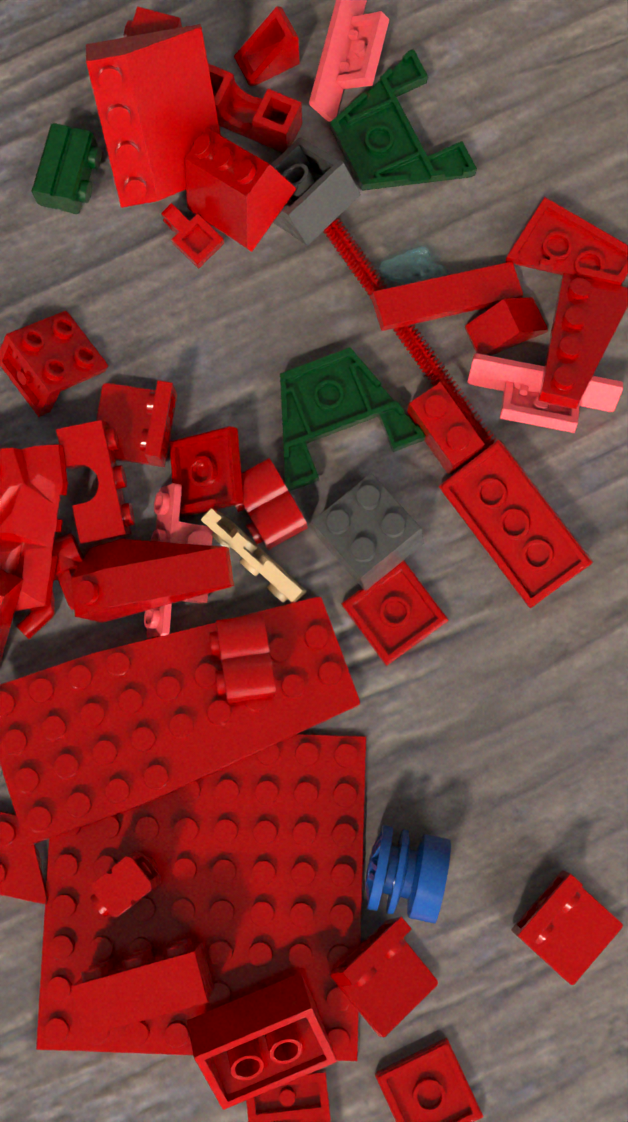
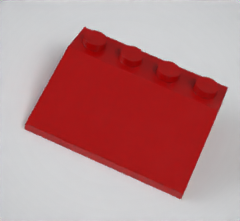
[86,24,221,208]

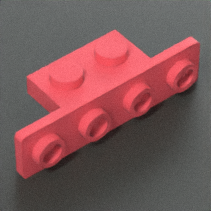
[309,0,390,122]
[467,353,623,433]
[144,483,213,638]

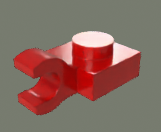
[161,203,225,269]

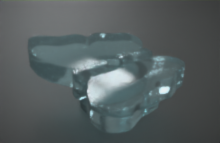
[379,247,448,285]

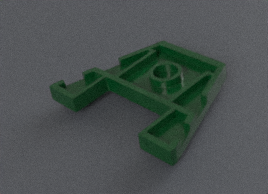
[330,49,477,191]
[280,347,425,492]

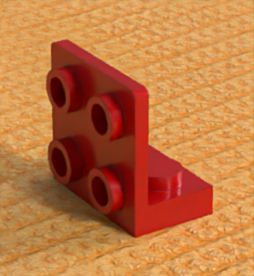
[0,311,108,417]
[96,380,178,467]
[511,870,623,985]
[329,916,438,1037]

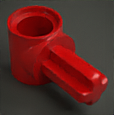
[52,532,84,610]

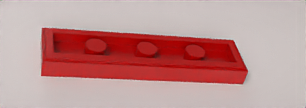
[371,261,523,331]

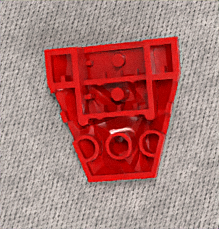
[0,444,68,612]

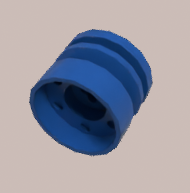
[365,825,451,924]

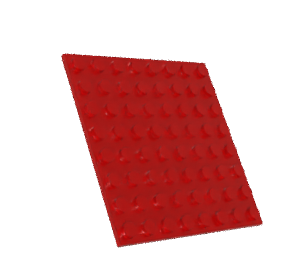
[36,734,366,1061]

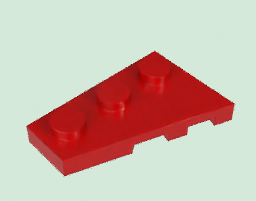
[505,197,628,286]

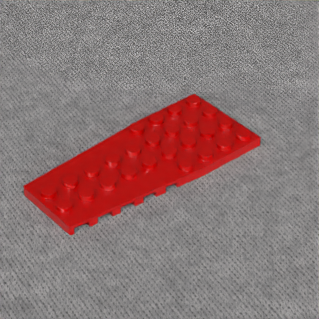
[0,596,360,846]

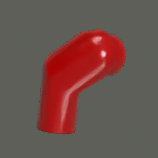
[16,590,55,640]

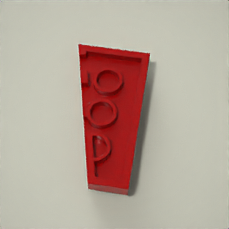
[538,273,628,409]

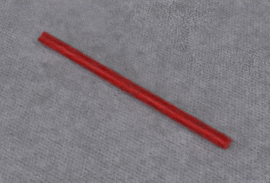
[324,218,496,452]

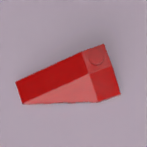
[71,539,234,623]

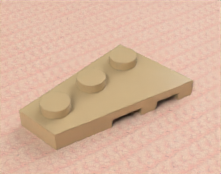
[201,508,307,603]

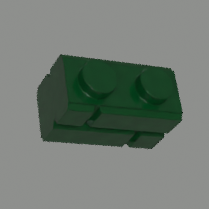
[31,123,102,214]

